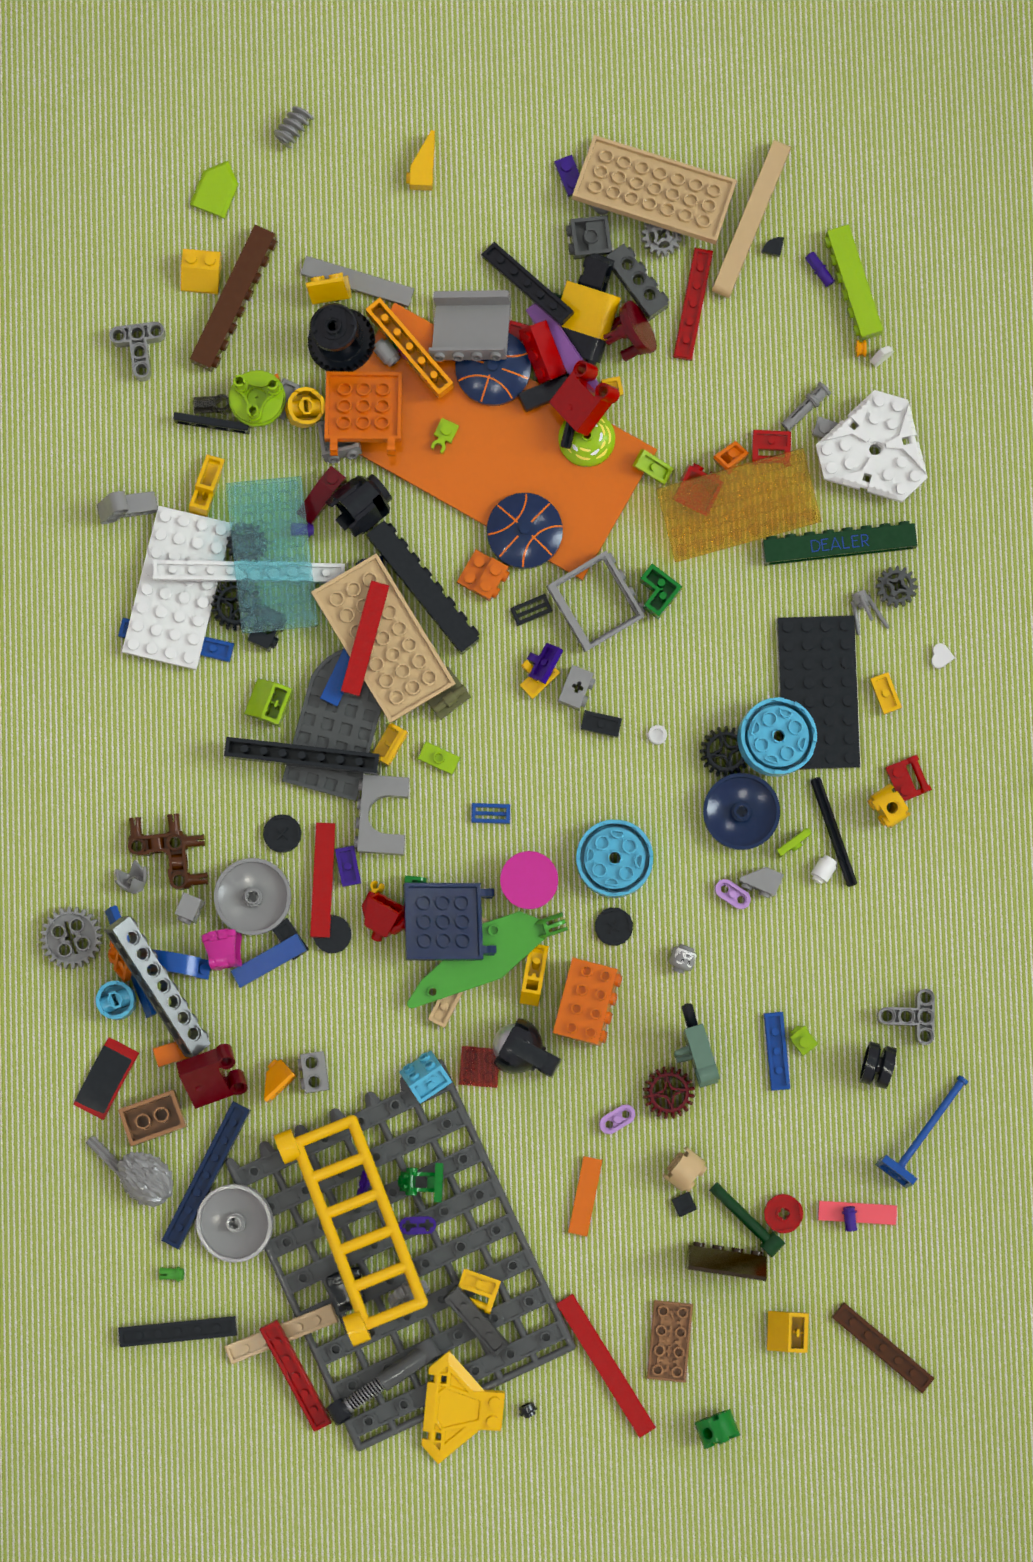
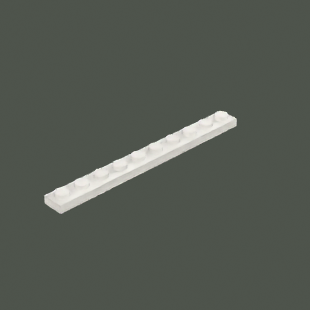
[153,560,345,583]

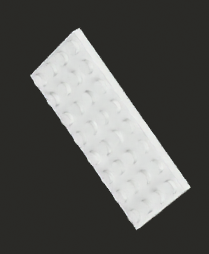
[122,506,233,670]

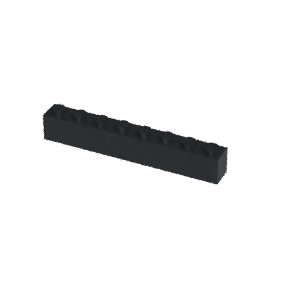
[366,521,480,655]
[224,737,381,775]

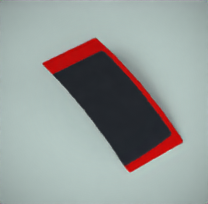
[74,1037,139,1120]

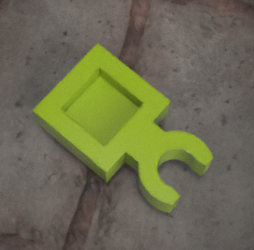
[431,418,459,454]

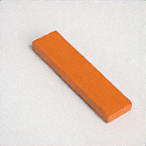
[568,1156,603,1236]

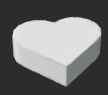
[871,346,894,367]
[931,643,955,669]

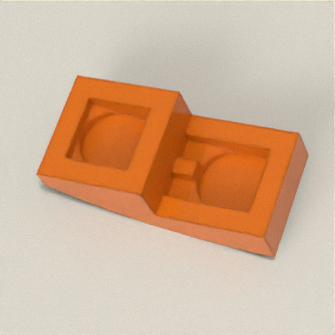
[153,1037,190,1067]

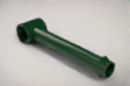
[709,1182,785,1257]

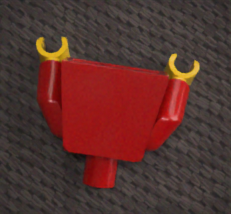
[362,881,405,942]

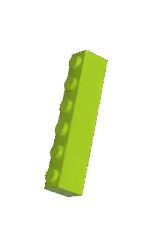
[824,224,883,341]

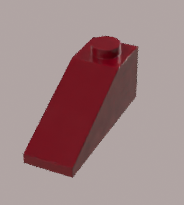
[296,466,347,524]

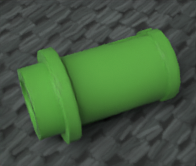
[159,1266,184,1282]

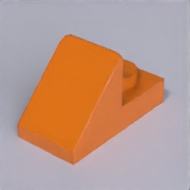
[713,441,749,475]

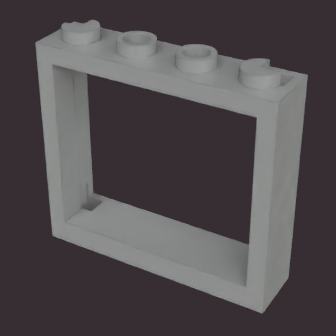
[546,551,646,652]

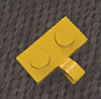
[519,660,560,699]

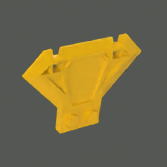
[421,1351,505,1464]

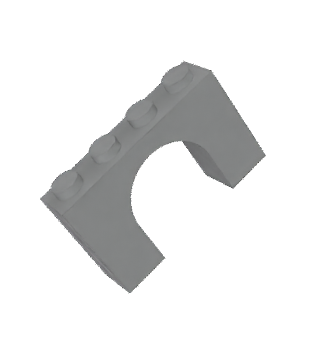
[354,774,410,856]

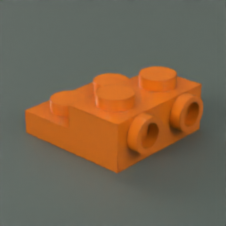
[457,550,510,602]

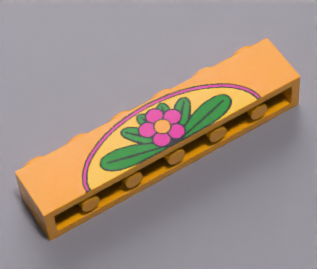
[365,297,454,400]

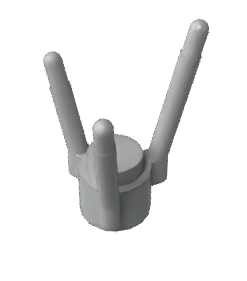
[850,590,890,635]

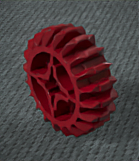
[643,1067,695,1119]

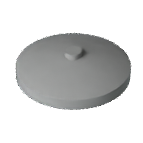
[214,858,291,936]
[196,1184,274,1263]

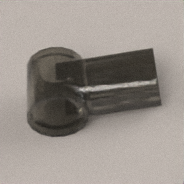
[193,394,231,415]

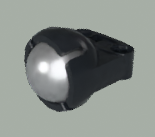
[493,1018,562,1078]

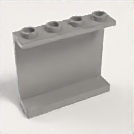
[428,290,511,362]

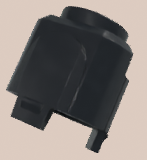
[325,474,392,537]

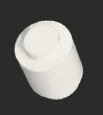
[811,855,837,885]

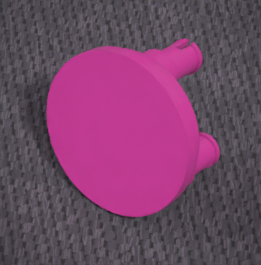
[500,851,558,909]

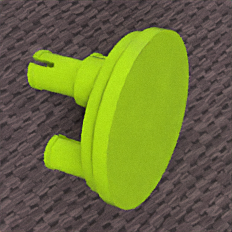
[229,370,286,427]

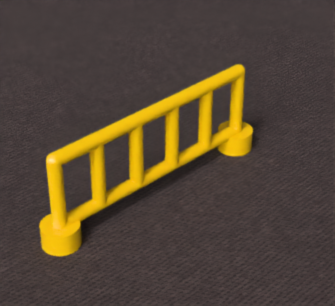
[274,1115,428,1347]

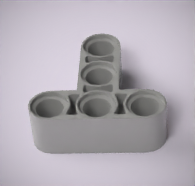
[109,322,166,382]
[97,491,158,524]
[876,989,935,1046]

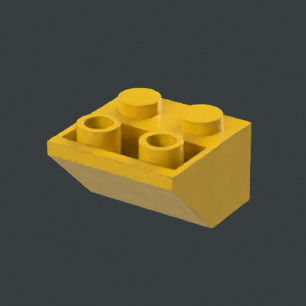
[306,272,352,305]
[766,1311,809,1353]

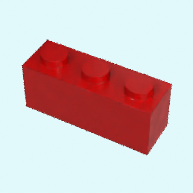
[519,320,567,384]

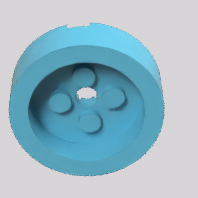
[737,697,817,777]
[576,819,653,898]

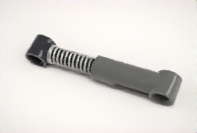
[326,1338,442,1426]

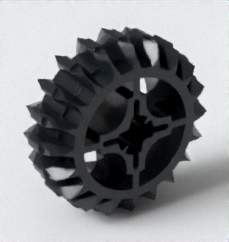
[211,581,263,632]
[699,726,747,778]

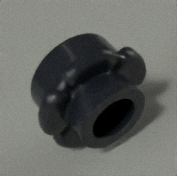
[519,1402,537,1418]

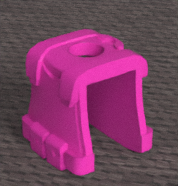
[201,929,243,971]

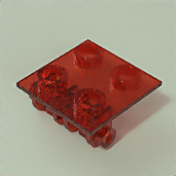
[459,1046,499,1088]

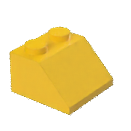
[181,249,222,295]

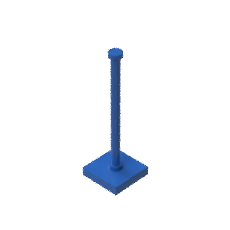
[875,1075,968,1188]

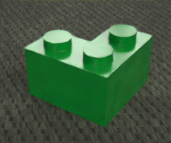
[640,564,682,620]

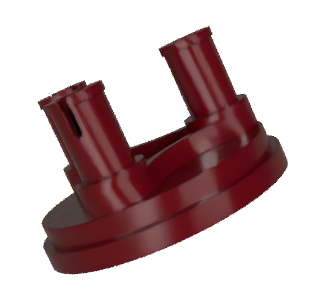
[603,301,657,362]

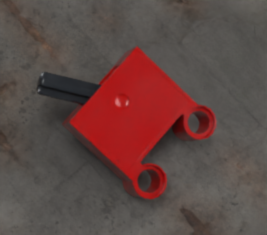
[549,360,620,449]

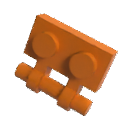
[108,940,132,983]

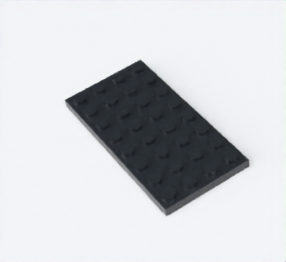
[777,616,860,770]

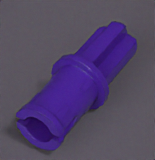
[805,252,835,288]

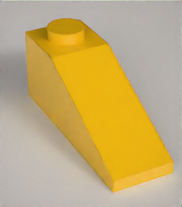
[406,130,435,191]
[519,944,549,1006]

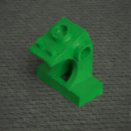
[398,1163,444,1203]

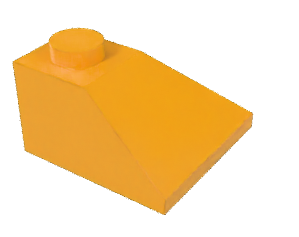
[264,1059,297,1103]

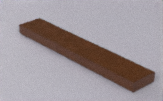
[832,1302,935,1394]

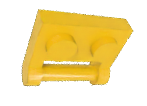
[459,1268,501,1315]

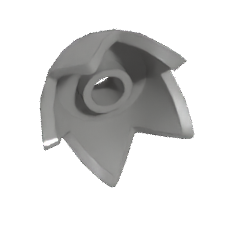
[115,860,147,894]

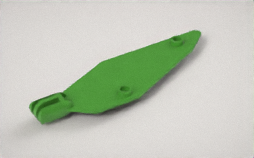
[407,911,568,1008]

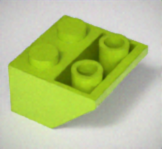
[244,678,293,727]

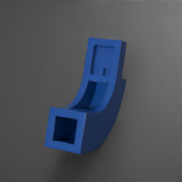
[147,949,211,980]

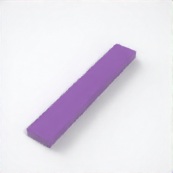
[526,303,599,390]

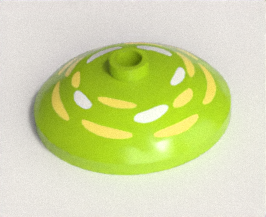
[558,416,615,467]

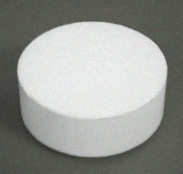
[648,725,667,745]

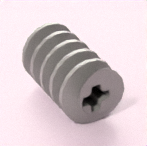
[274,106,314,149]

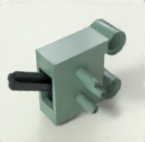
[674,1003,720,1088]

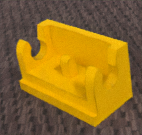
[373,723,408,767]

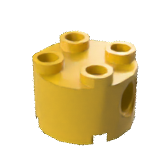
[285,387,325,428]
[867,783,911,828]

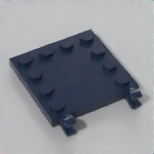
[403,883,497,961]

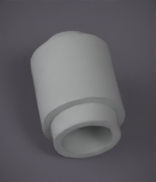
[374,338,401,367]

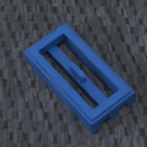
[471,803,510,824]

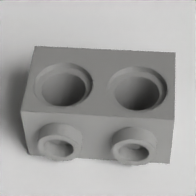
[297,1051,330,1093]

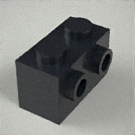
[578,253,615,293]

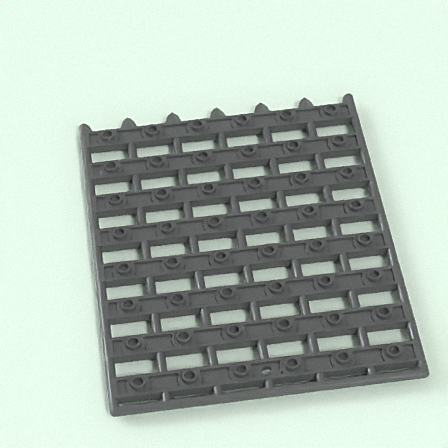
[225,1059,576,1451]

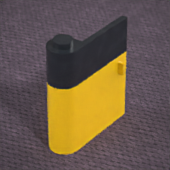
[561,281,621,366]

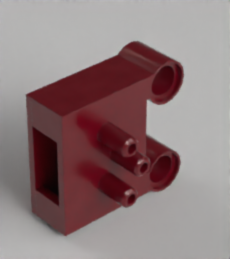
[176,1044,247,1109]

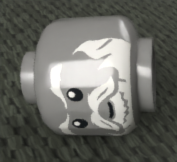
[669,944,697,974]

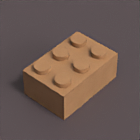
[118,1090,188,1147]

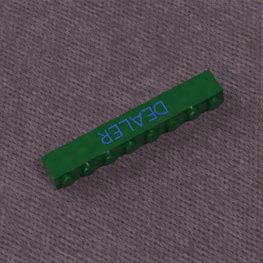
[762,521,918,566]

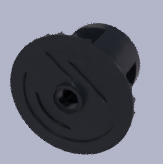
[308,303,375,372]

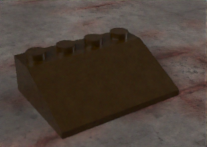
[685,1242,767,1281]

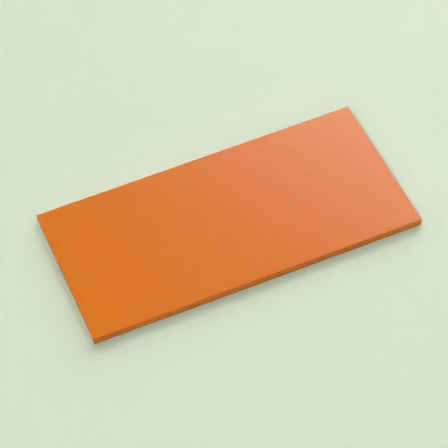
[354,302,657,581]

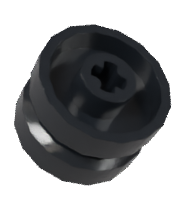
[859,1041,897,1089]

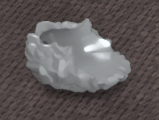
[118,1152,173,1207]

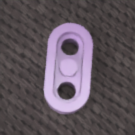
[715,879,751,910]
[599,1105,635,1134]

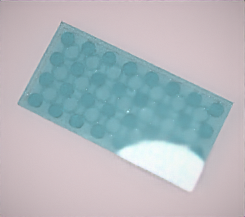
[225,476,318,634]

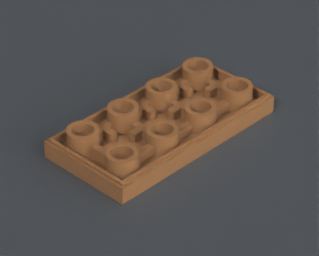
[647,1300,693,1383]

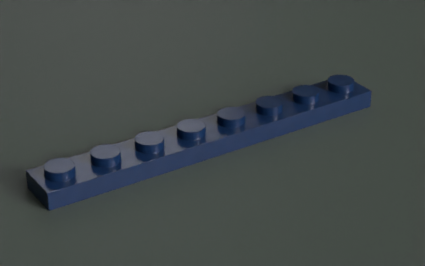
[161,1101,251,1250]

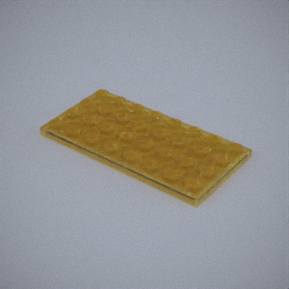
[656,448,822,563]

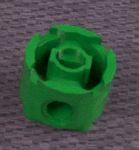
[695,1409,740,1449]

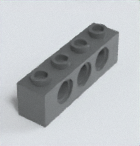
[606,244,669,321]

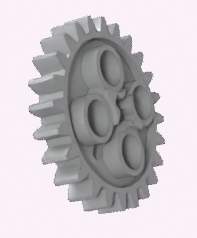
[40,906,103,969]

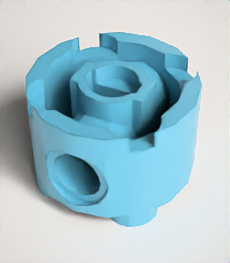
[95,980,137,1020]

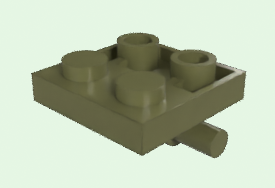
[427,666,471,720]

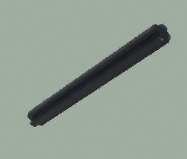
[811,777,857,887]

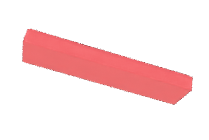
[818,1201,897,1225]

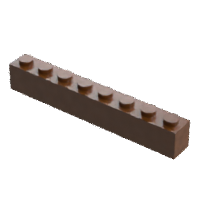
[190,225,278,372]

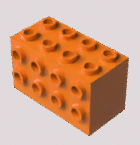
[553,957,622,1047]

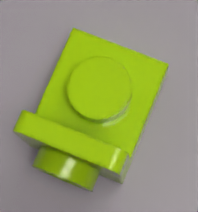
[789,1025,818,1056]

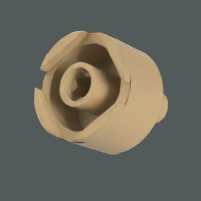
[663,1146,707,1192]

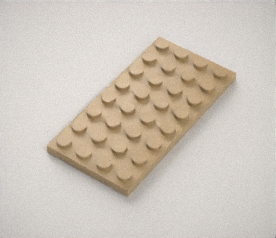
[572,135,737,245]
[311,553,456,723]

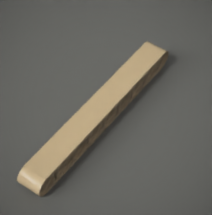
[712,140,791,298]

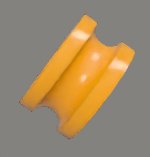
[855,340,867,357]

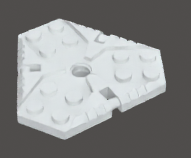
[815,390,928,503]

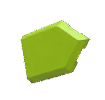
[190,161,239,219]

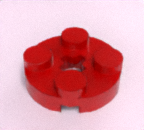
[764,1194,803,1233]

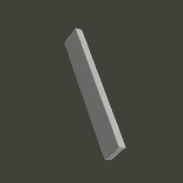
[301,256,414,307]

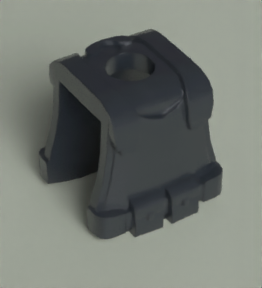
[325,1267,366,1312]

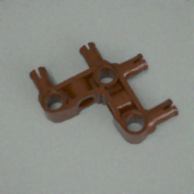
[128,814,209,890]

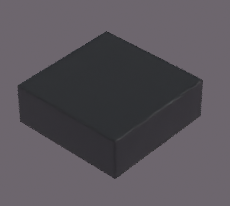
[671,1192,697,1218]

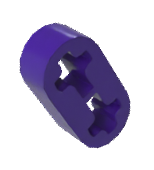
[399,1216,436,1235]

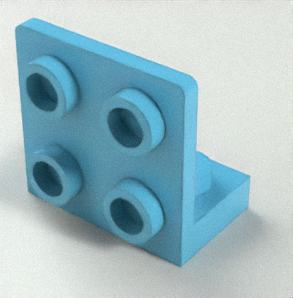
[399,1051,452,1104]

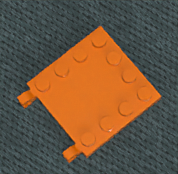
[324,371,402,456]

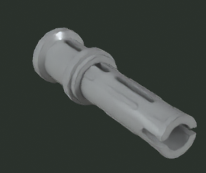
[781,382,831,431]

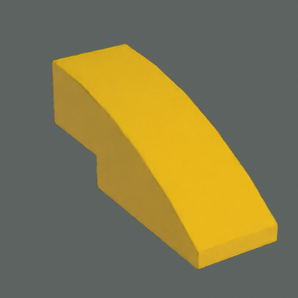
[189,454,225,517]

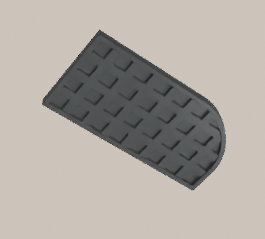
[282,649,381,801]

